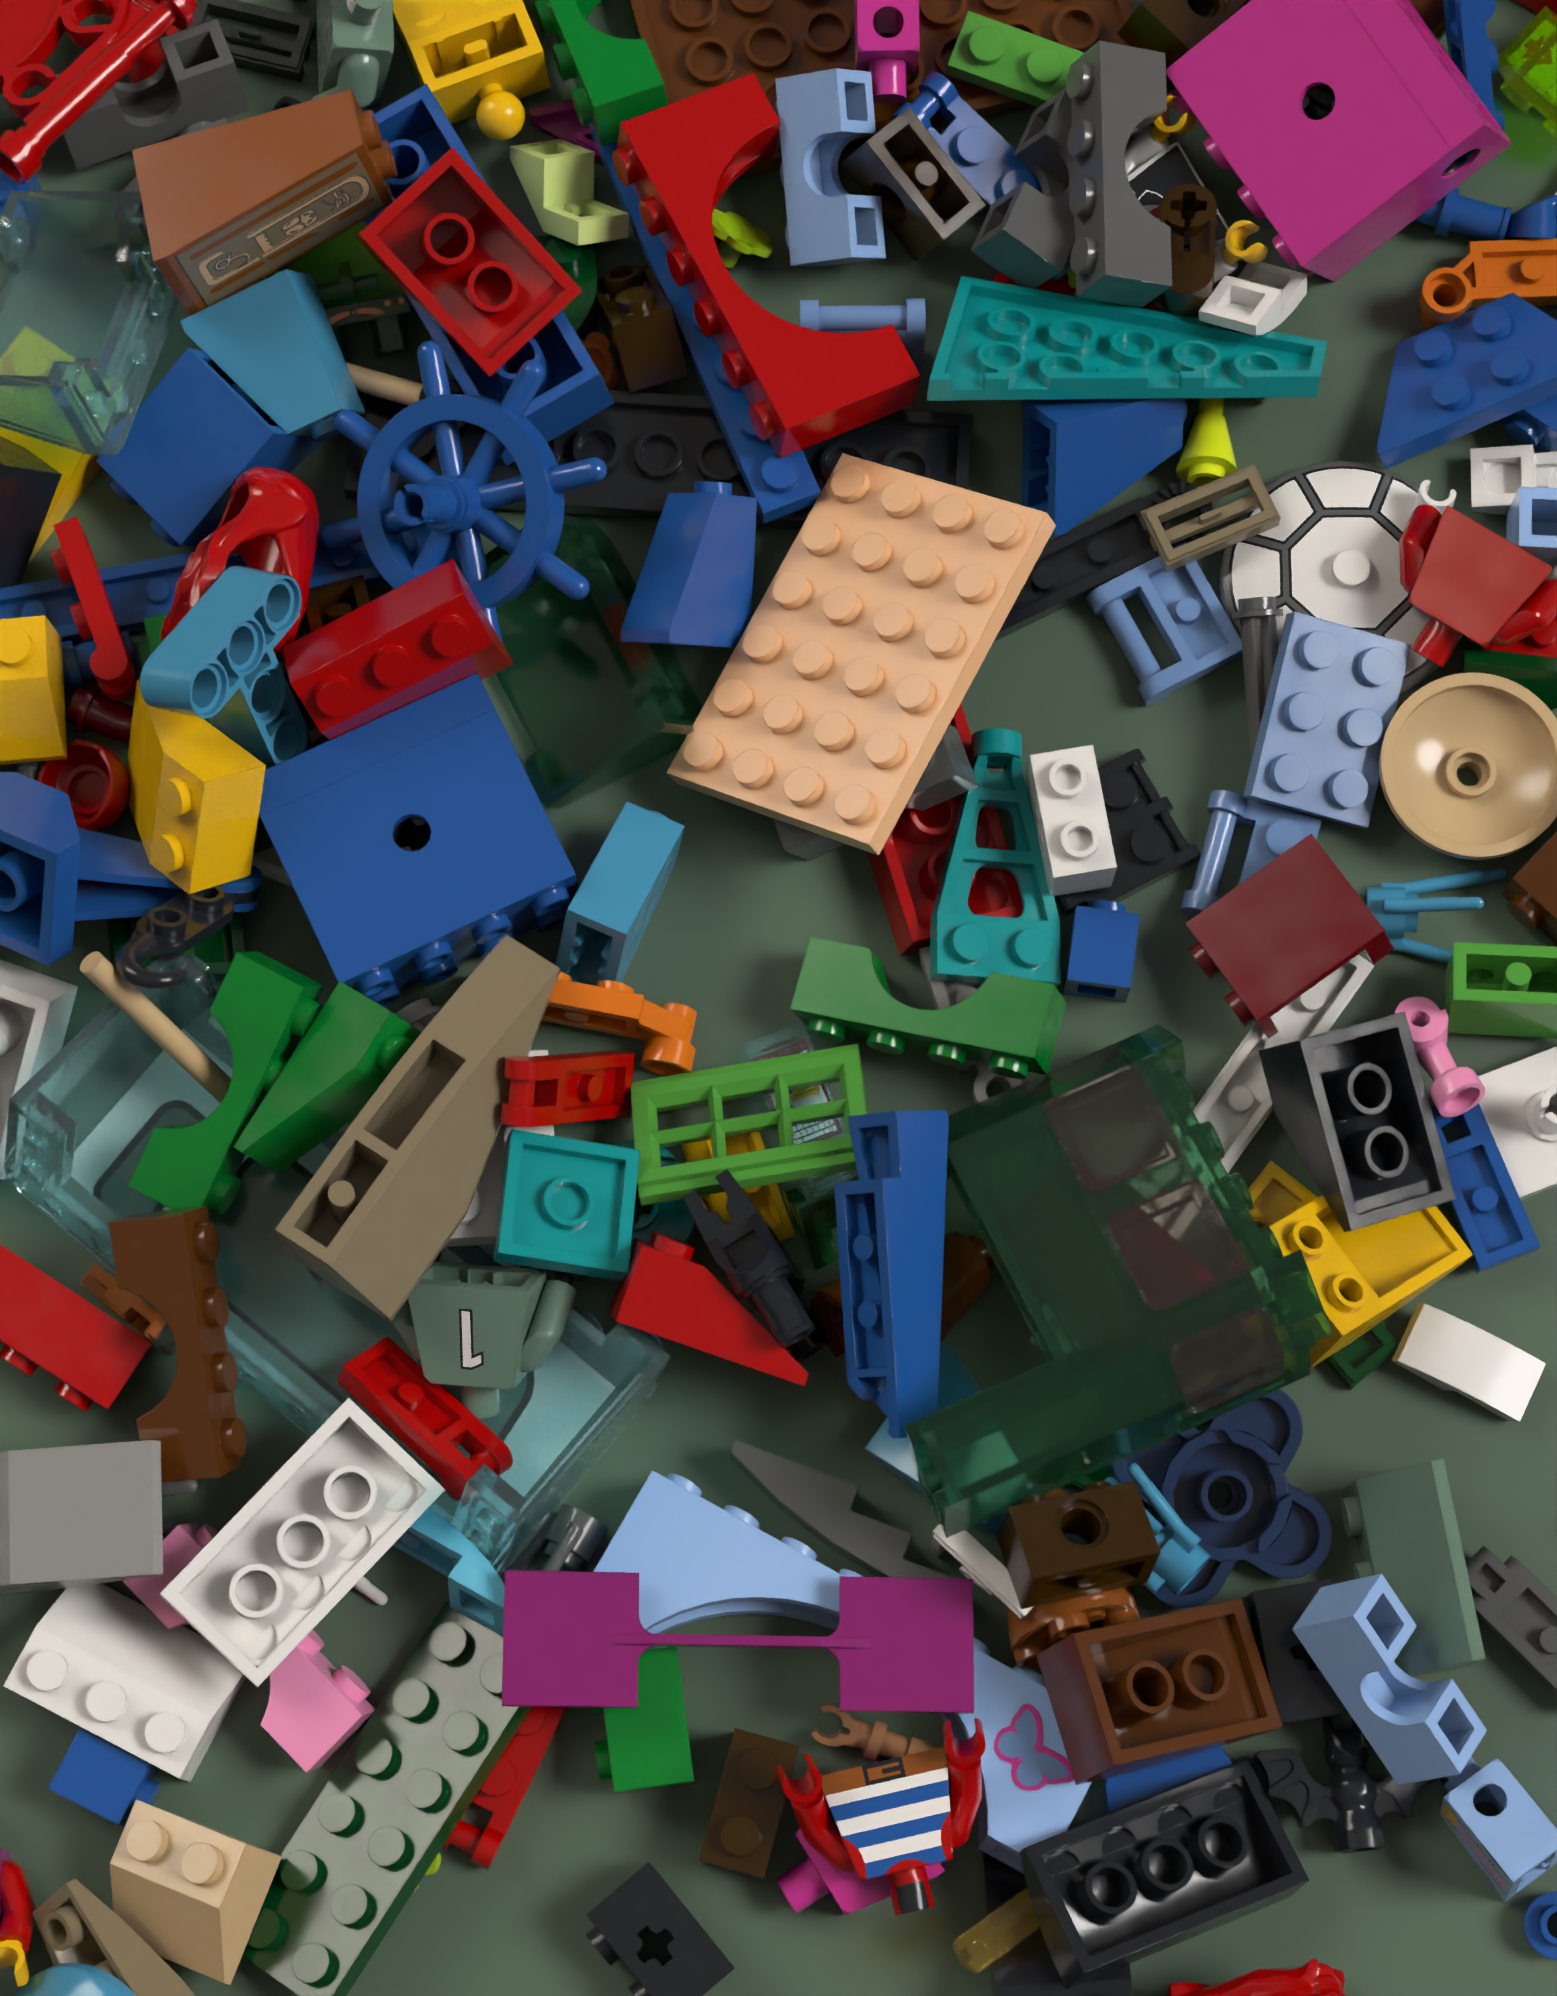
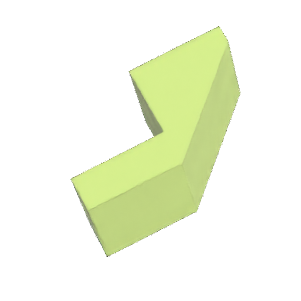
[510,139,629,246]

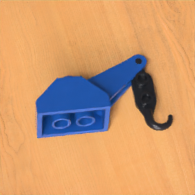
[0,772,262,989]

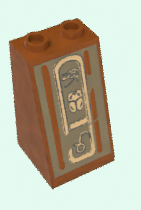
[132,89,397,316]

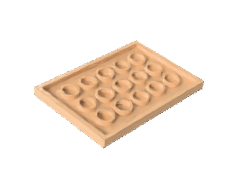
[667,453,1056,856]

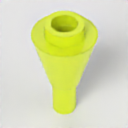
[1176,398,1238,487]

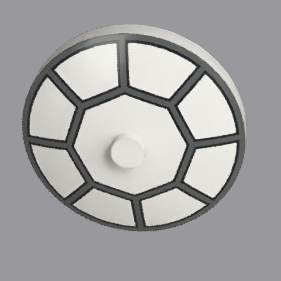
[1220,461,1438,694]

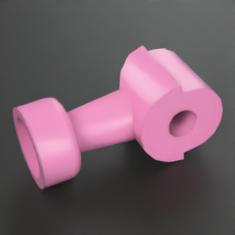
[1395,996,1485,1117]

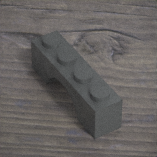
[1066,40,1172,308]

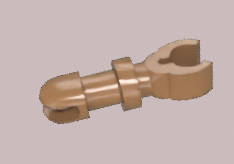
[810,1701,936,1761]

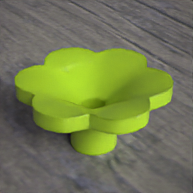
[712,209,773,268]

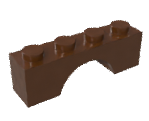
[109,1206,247,1483]

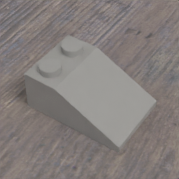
[0,1440,163,1594]

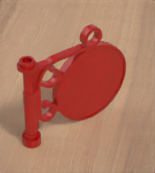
[0,0,197,185]

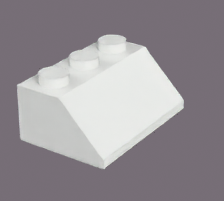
[3,1583,246,1782]

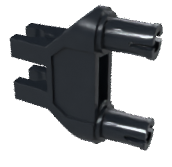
[683,1169,829,1362]

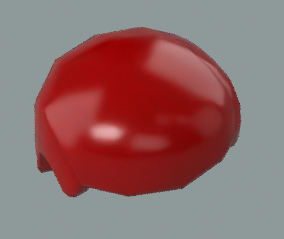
[37,739,131,832]

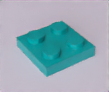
[494,1129,640,1281]

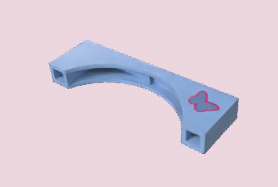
[593,1470,1092,1874]

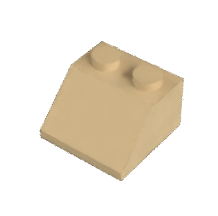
[110,1799,282,1985]

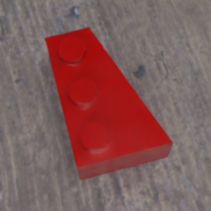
[0,1244,152,1412]

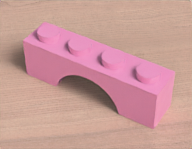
[123,1522,375,1773]

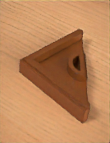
[79,1263,176,1356]

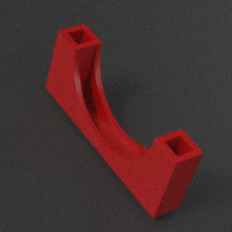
[612,73,921,459]

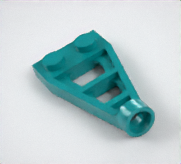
[930,728,1061,987]

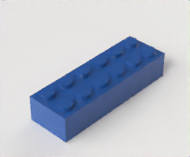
[363,84,614,466]

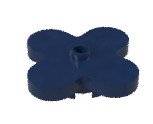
[1107,1384,1332,1608]

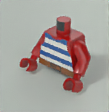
[775,1718,986,1916]

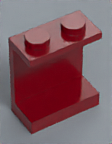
[1186,834,1394,1039]

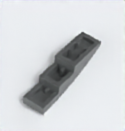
[731,1439,953,1578]

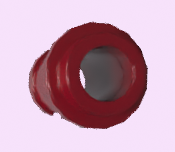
[66,685,133,744]

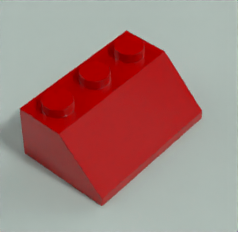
[282,559,513,740]

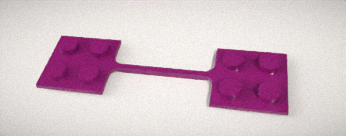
[502,1570,974,1714]

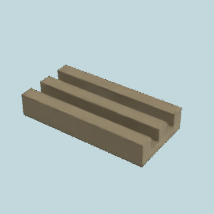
[1139,464,1281,573]

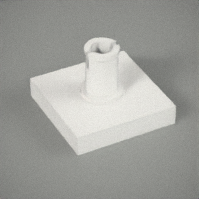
[1478,1046,1557,1200]

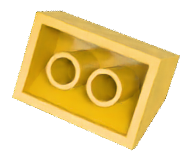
[0,615,67,765]

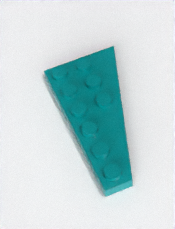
[927,276,1328,401]

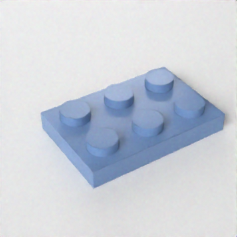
[1243,612,1411,829]

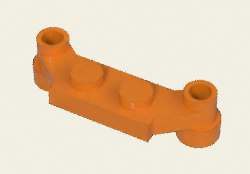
[1419,238,1557,329]
[472,967,697,1076]

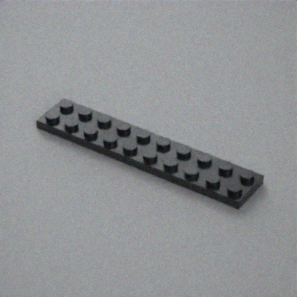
[344,376,972,529]

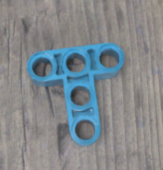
[140,566,308,767]

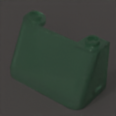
[461,515,702,809]

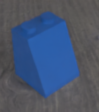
[96,348,321,547]

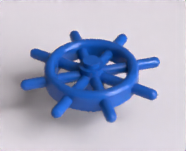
[319,341,607,644]

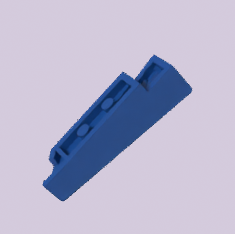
[834,1110,949,1439]

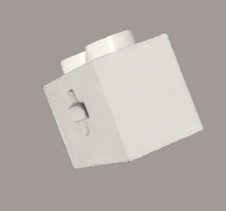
[1025,745,1117,896]

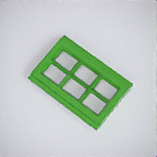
[631,1044,868,1206]

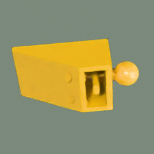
[393,0,551,141]
[1229,1195,1474,1370]

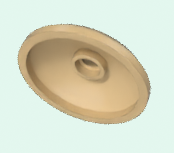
[1379,673,1557,860]

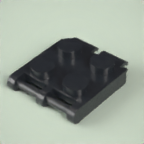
[1054,748,1201,915]

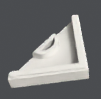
[931,1514,1033,1619]

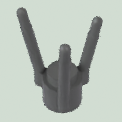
[500,1504,608,1583]

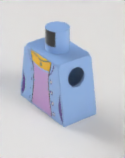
[1438,1757,1557,1903]

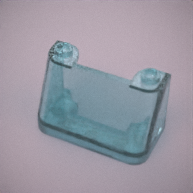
[0,191,180,456]

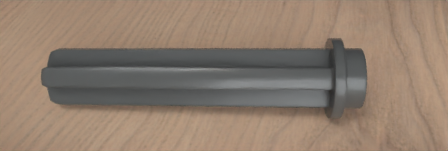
[1232,597,1283,765]

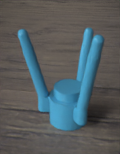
[1364,867,1508,965]
[1064,1463,1211,1596]

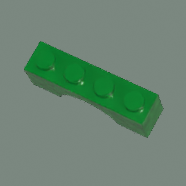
[533,0,668,146]
[790,937,1067,1079]
[128,951,324,1218]

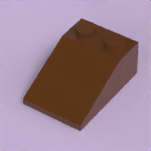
[1036,1598,1283,1785]

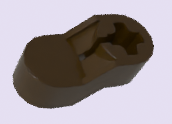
[1158,184,1217,316]

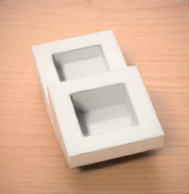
[1199,262,1307,336]
[1470,444,1557,515]
[1392,1303,1546,1422]

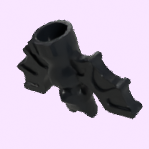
[1252,1718,1438,1853]

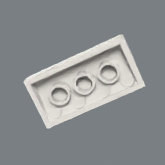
[160,1398,445,1688]

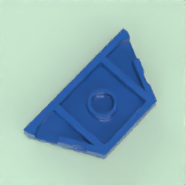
[1376,293,1557,469]

